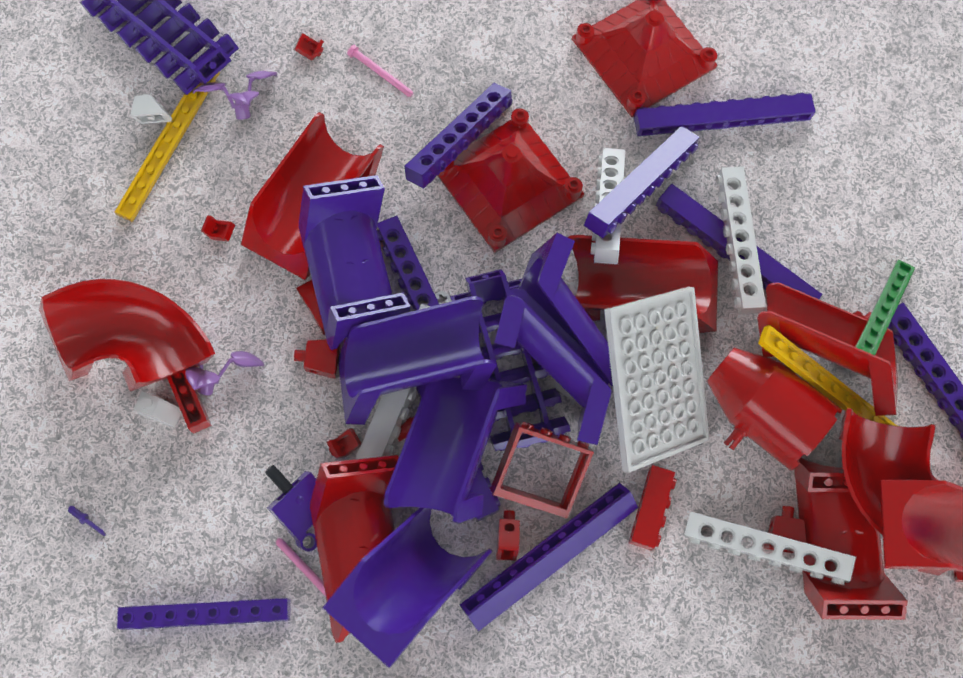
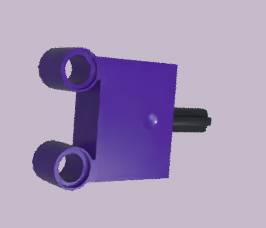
[265,465,317,552]

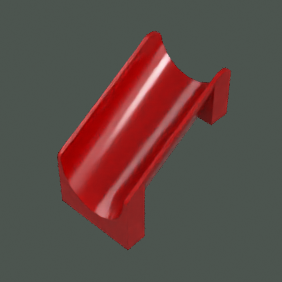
[241,112,384,280]
[568,235,718,333]
[757,283,898,416]
[310,455,399,643]
[794,458,908,620]
[880,480,963,582]

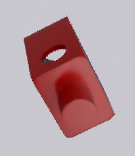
[294,339,340,379]
[764,506,806,554]
[496,510,520,561]

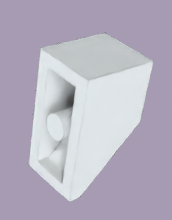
[130,94,172,124]
[133,391,182,428]

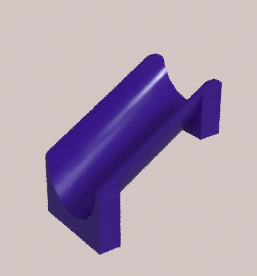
[299,175,411,350]
[519,233,613,387]
[494,288,611,445]
[338,296,497,425]
[384,376,527,523]
[322,508,493,668]

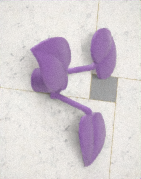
[193,71,277,120]
[186,351,264,395]

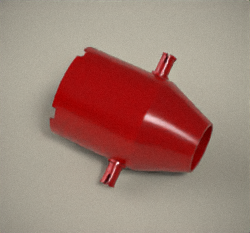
[706,348,842,471]

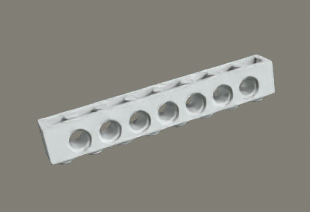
[591,148,625,264]
[716,167,766,314]
[684,512,856,585]

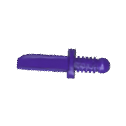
[68,506,106,536]

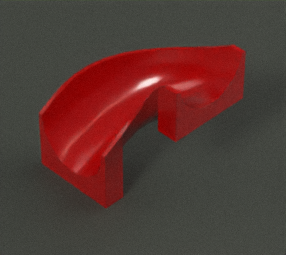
[39,279,215,392]
[839,408,948,576]

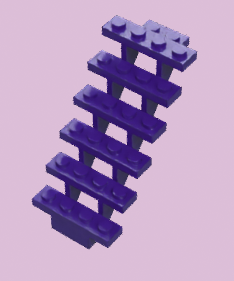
[80,0,239,95]
[450,269,571,451]

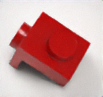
[293,33,324,60]
[201,215,235,242]
[326,428,362,459]

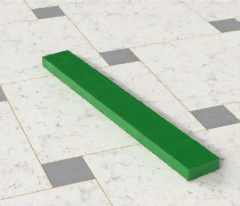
[855,259,915,355]

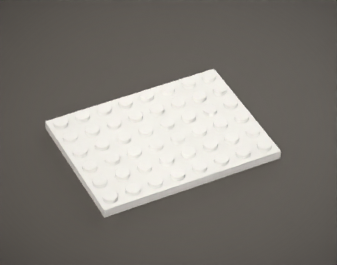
[604,287,709,473]

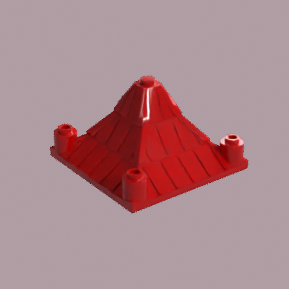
[571,0,718,118]
[437,108,585,253]

